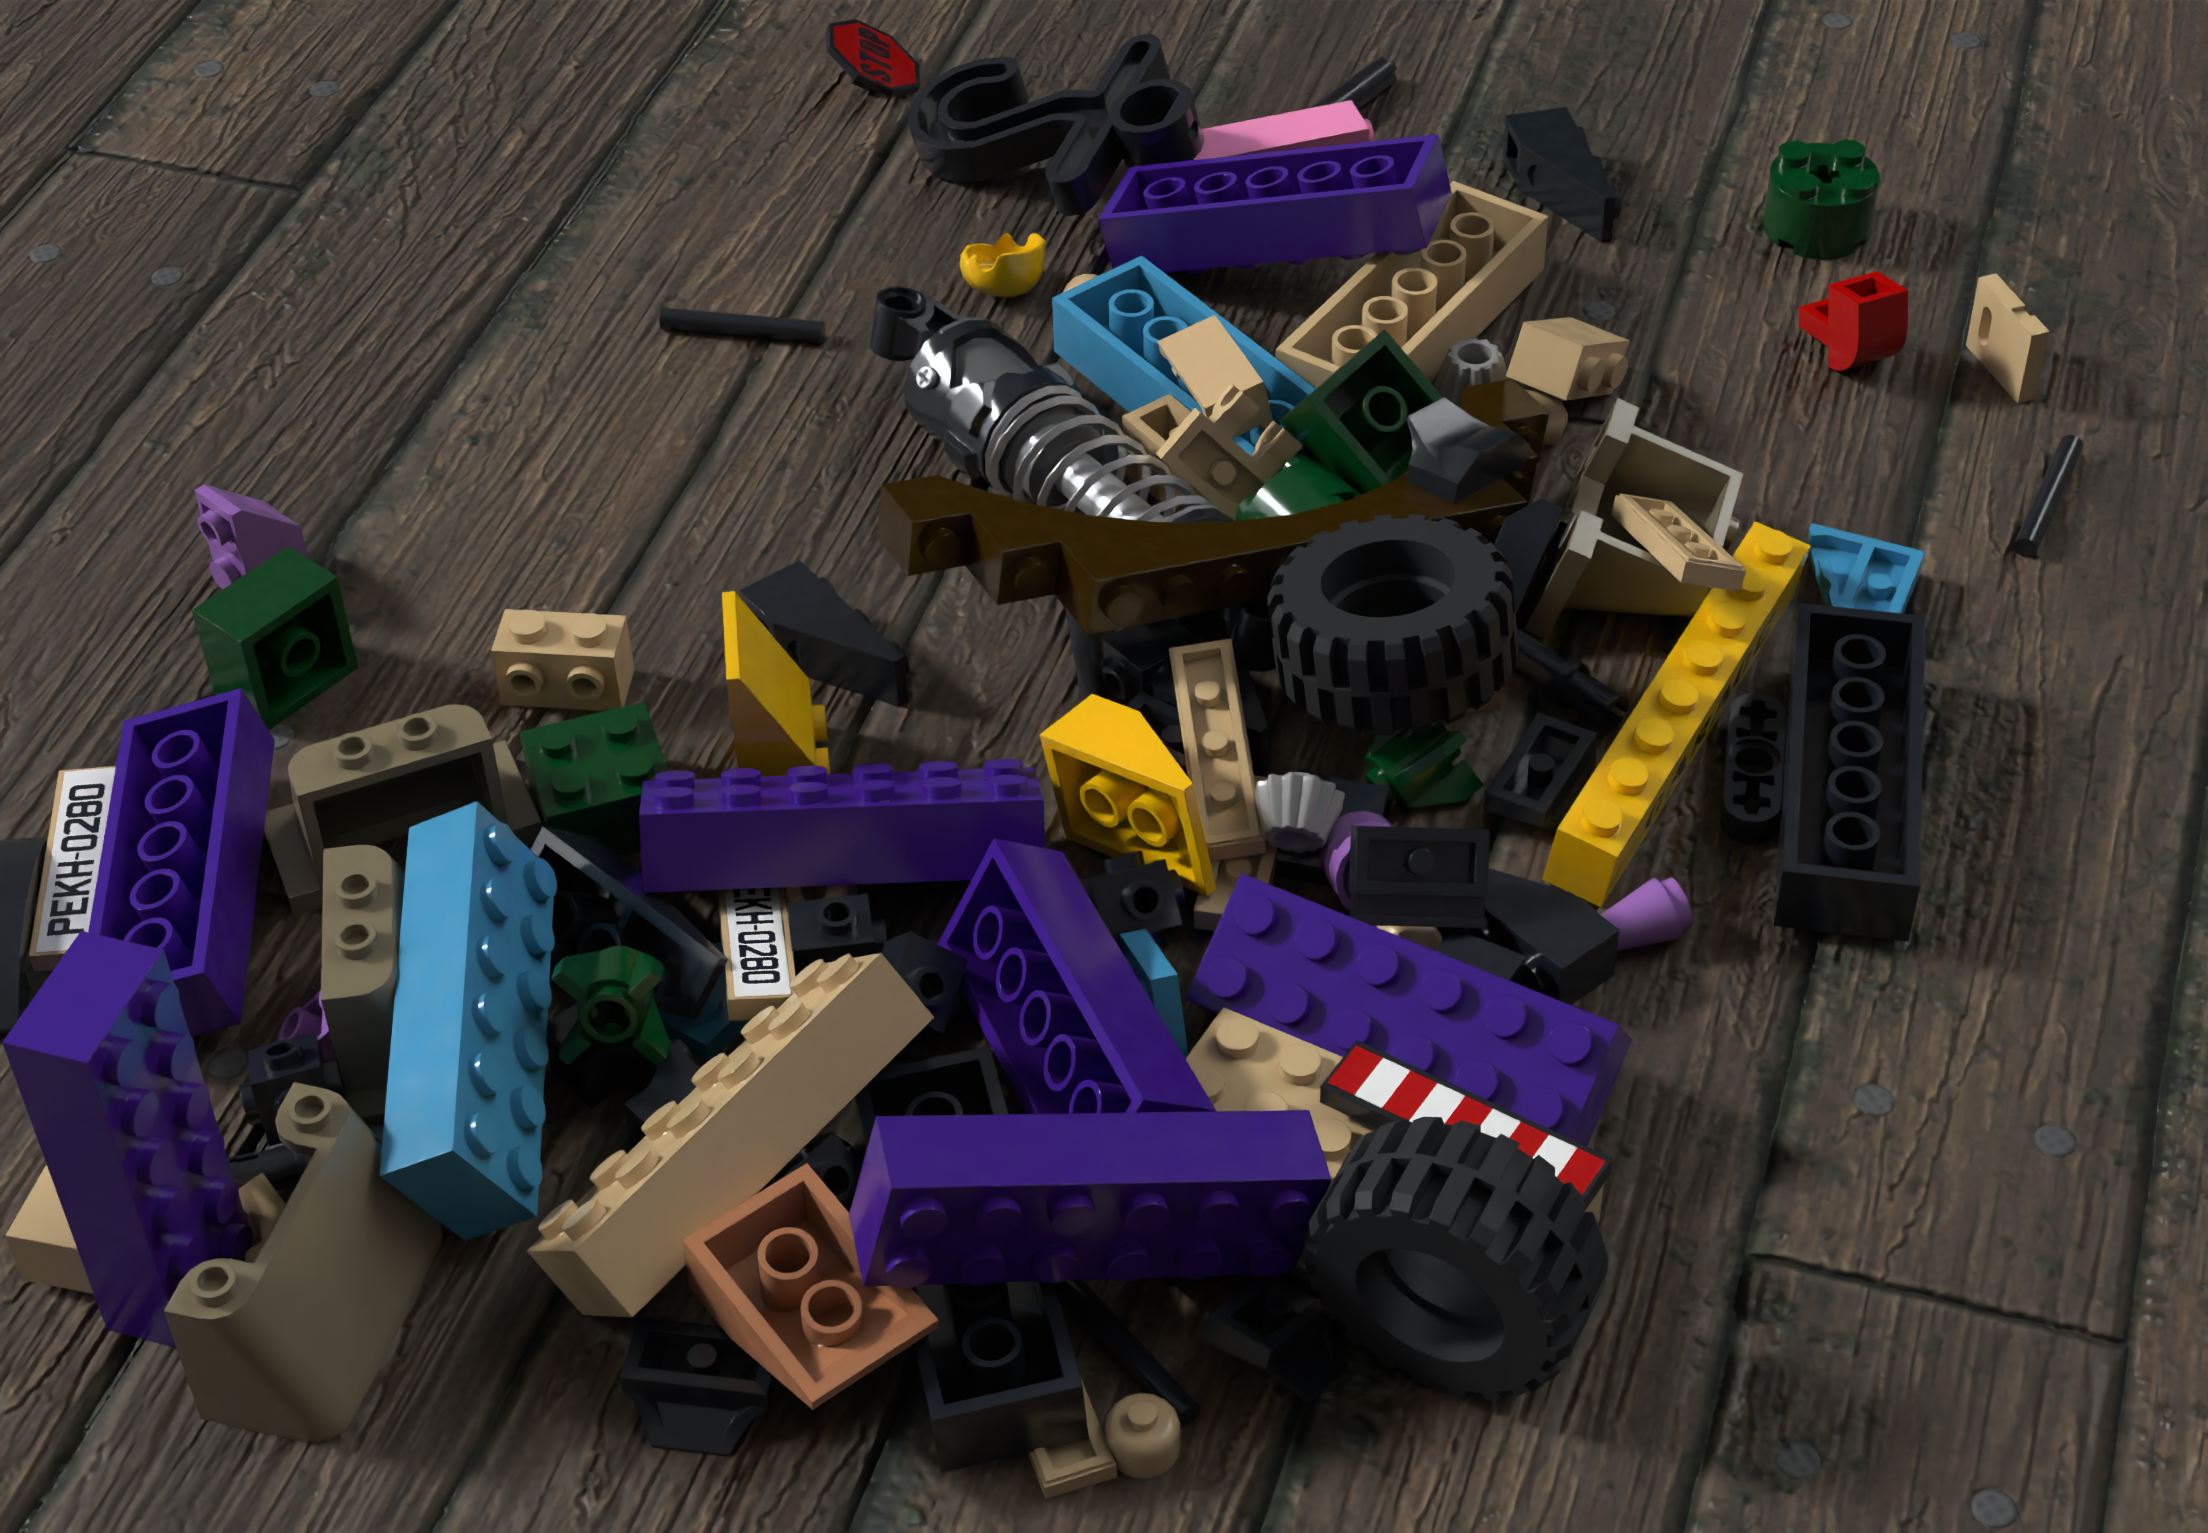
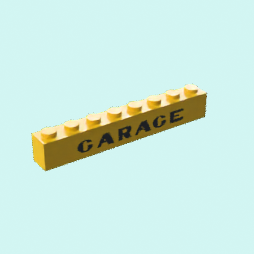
[1542,521,1811,907]

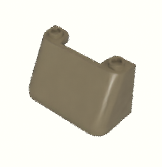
[164,1082,444,1443]

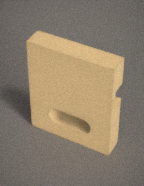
[1966,273,2050,404]

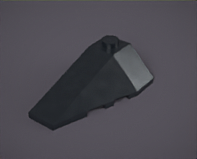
[530,826,728,1019]

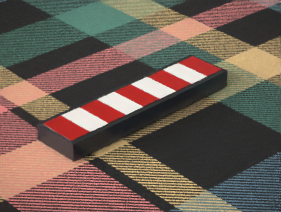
[1320,1040,1613,1211]

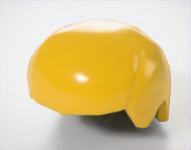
[960,233,1046,297]

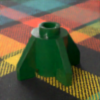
[1364,722,1484,808]
[551,946,670,1066]

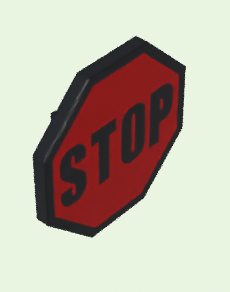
[826,19,920,97]

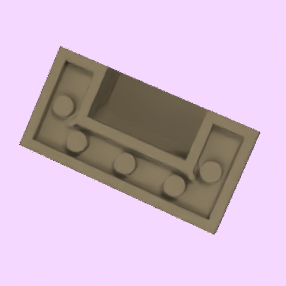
[1524,398,1743,639]
[264,704,542,917]
[321,845,405,1126]

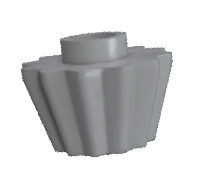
[1433,338,1510,407]
[1255,772,1345,853]

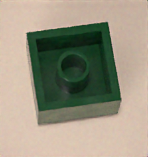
[1279,329,1443,495]
[192,546,358,730]
[520,702,669,856]

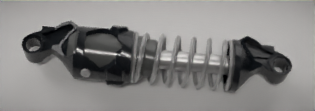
[870,286,1276,672]

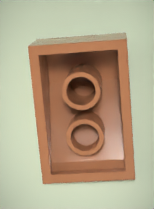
[683,1163,939,1410]

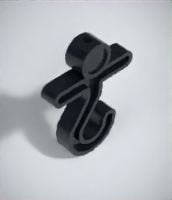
[907,34,1205,216]

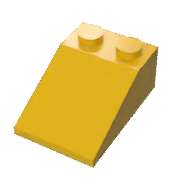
[722,591,831,777]
[1040,694,1216,896]

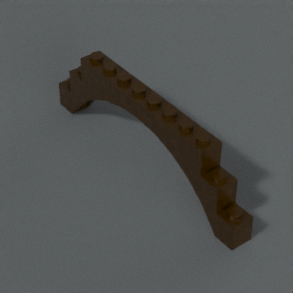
[877,379,1549,635]

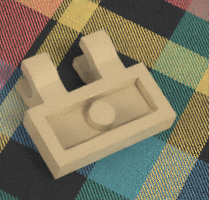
[1155,383,1303,521]

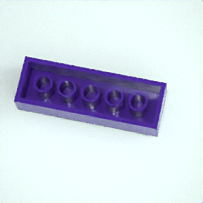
[1098,134,1452,274]
[88,688,275,1037]
[639,759,1045,893]
[937,838,1216,1114]
[1185,873,1633,1146]
[2,931,253,1348]
[849,1110,1332,1288]

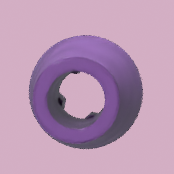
[1601,877,1693,951]

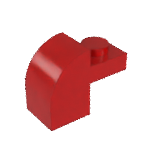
[1799,271,1908,371]

